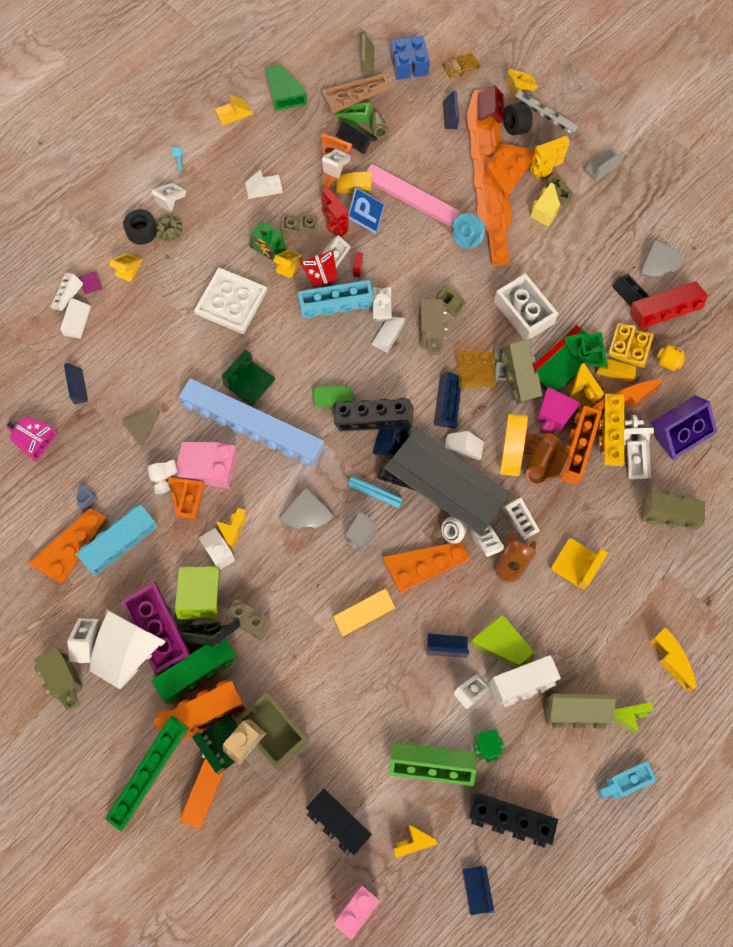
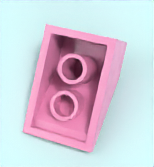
[173,442,238,489]

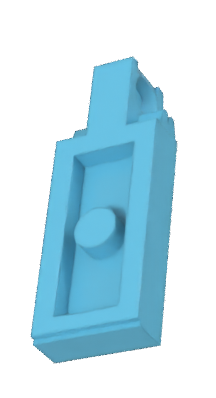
[597,761,657,799]

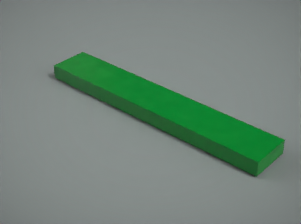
[105,715,190,832]

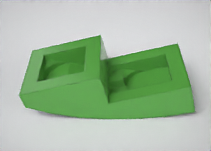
[312,386,354,408]

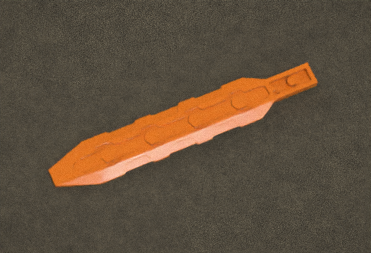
[466,89,513,266]

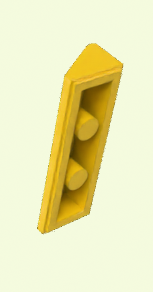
[333,589,395,637]

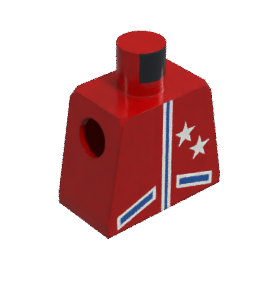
[300,250,338,289]

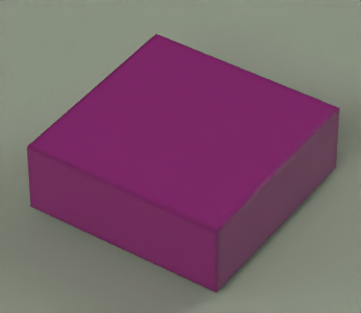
[78,271,102,294]

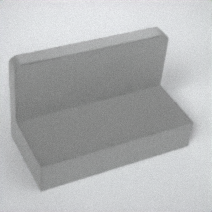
[584,150,625,183]

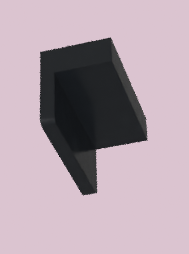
[336,120,378,154]

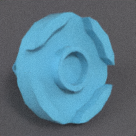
[452,212,486,249]

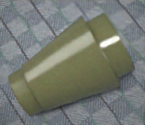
[372,112,388,138]

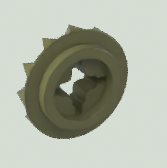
[156,215,183,241]

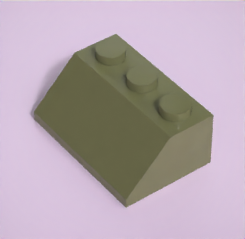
[545,694,616,729]

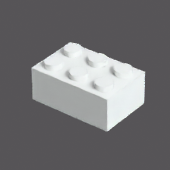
[494,273,559,340]
[488,655,561,708]

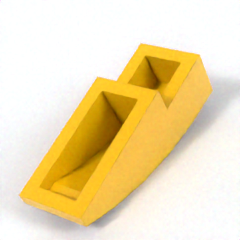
[500,414,528,476]
[649,627,697,692]

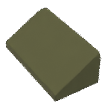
[361,34,374,72]

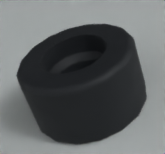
[503,102,533,136]
[123,209,157,245]

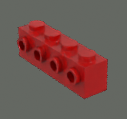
[630,281,708,329]

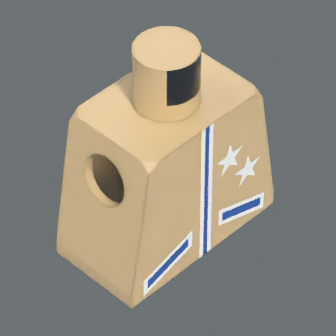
[223,719,267,765]

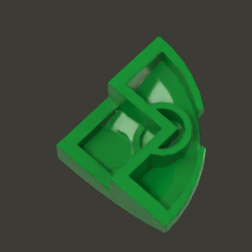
[565,332,608,367]

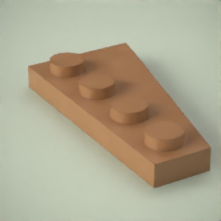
[322,73,390,114]

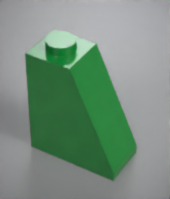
[265,65,307,111]

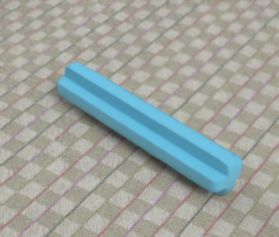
[348,476,403,508]

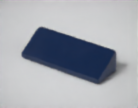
[434,371,463,429]

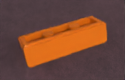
[179,758,224,829]

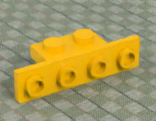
[598,394,624,466]

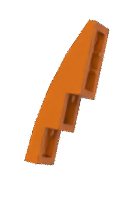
[592,379,663,413]

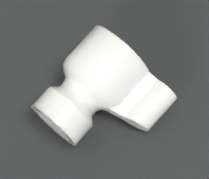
[147,460,177,494]

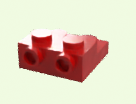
[321,186,349,237]

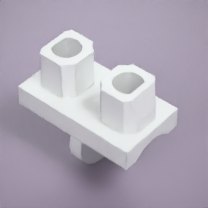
[373,287,392,321]
[624,415,654,445]

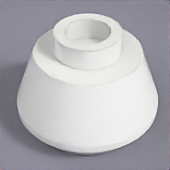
[441,517,467,544]

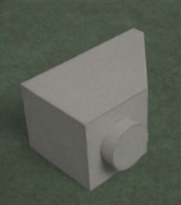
[345,511,376,552]

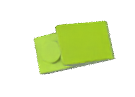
[613,702,654,733]

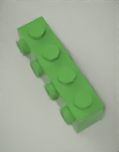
[389,742,476,786]

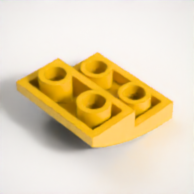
[608,323,654,368]

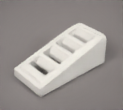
[50,273,83,311]
[502,497,540,541]
[469,524,505,557]

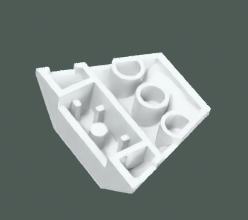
[90,609,166,689]

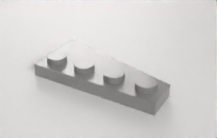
[515,90,581,134]

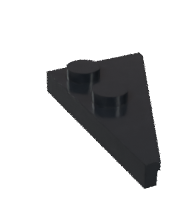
[178,619,241,647]

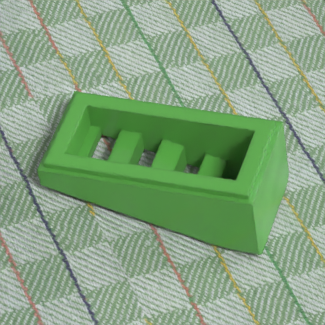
[336,103,374,124]

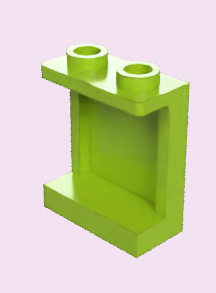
[175,566,221,619]

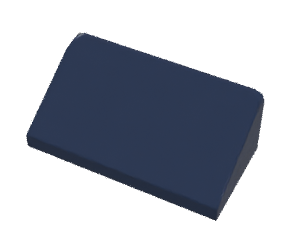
[443,90,459,129]
[64,363,88,404]

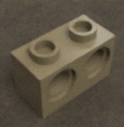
[225,599,272,641]

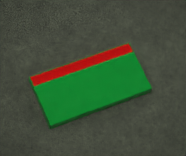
[533,325,588,392]

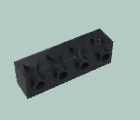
[334,398,414,432]
[467,792,558,848]

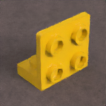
[550,538,608,591]

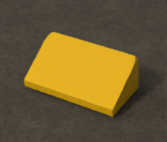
[596,358,636,383]

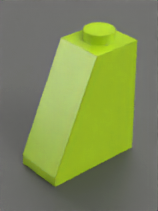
[470,615,535,668]

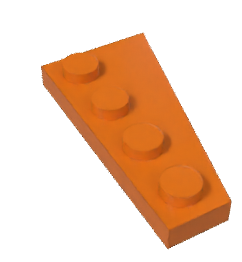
[28,508,108,585]
[382,541,470,593]

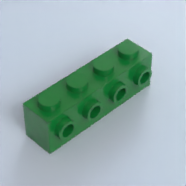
[151,639,237,704]

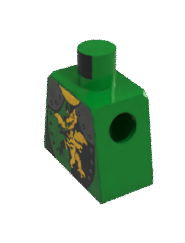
[249,222,287,261]

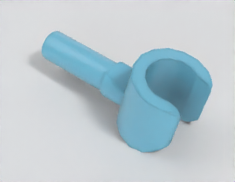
[172,146,183,171]

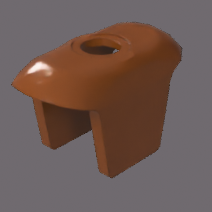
[525,433,571,486]
[495,531,536,582]

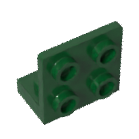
[221,349,275,406]
[192,714,238,775]

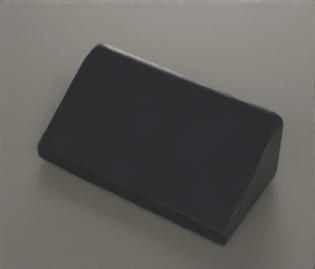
[612,274,650,307]

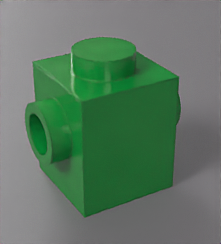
[473,729,505,763]

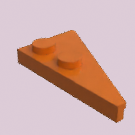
[321,133,352,189]

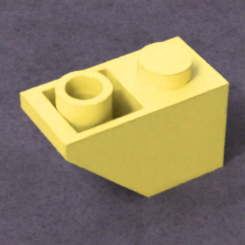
[531,183,560,227]

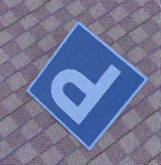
[349,188,385,234]

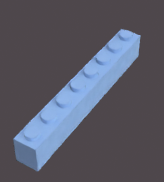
[179,378,324,466]

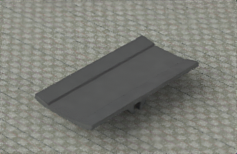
[384,428,511,536]

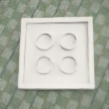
[194,267,267,334]

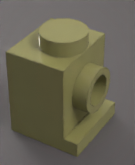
[436,286,466,317]

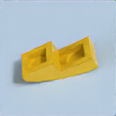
[336,172,372,194]

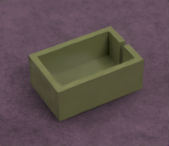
[234,692,309,771]

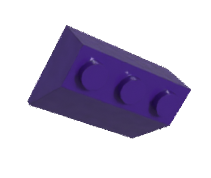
[651,395,717,460]

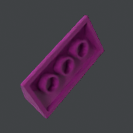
[121,582,191,674]

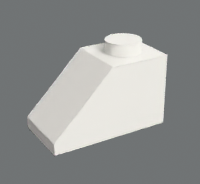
[199,528,235,570]
[67,618,99,663]

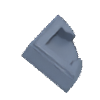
[77,484,97,511]

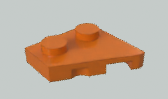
[168,477,206,520]

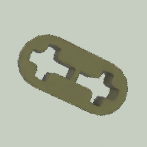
[546,175,572,206]

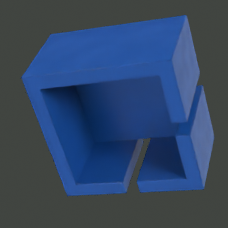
[390,35,430,80]

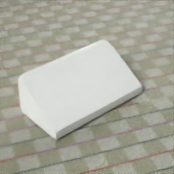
[322,235,351,268]
[60,298,91,339]
[372,316,405,353]
[627,440,651,479]

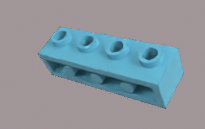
[298,280,373,318]
[76,505,158,577]

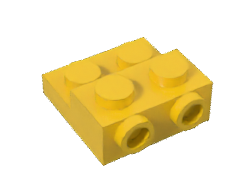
[530,136,570,179]

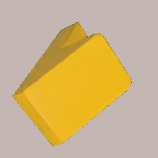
[507,69,538,98]
[215,94,253,125]
[273,249,303,278]
[109,253,143,282]
[571,363,604,404]
[216,508,247,551]
[393,825,437,858]

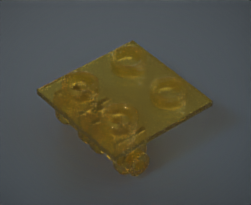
[457,351,496,388]

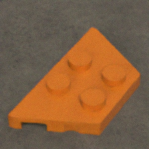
[486,144,535,199]

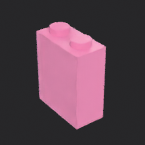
[334,884,380,940]

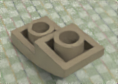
[280,214,318,235]

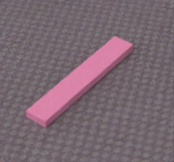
[366,164,460,227]

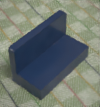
[373,428,410,459]
[426,633,469,658]
[462,866,494,915]

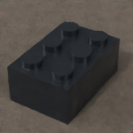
[306,788,372,855]

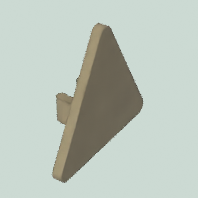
[122,409,160,446]

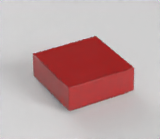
[353,252,363,278]

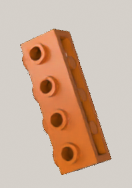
[560,405,602,486]

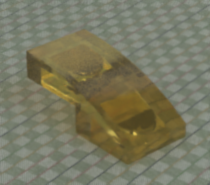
[442,53,480,78]

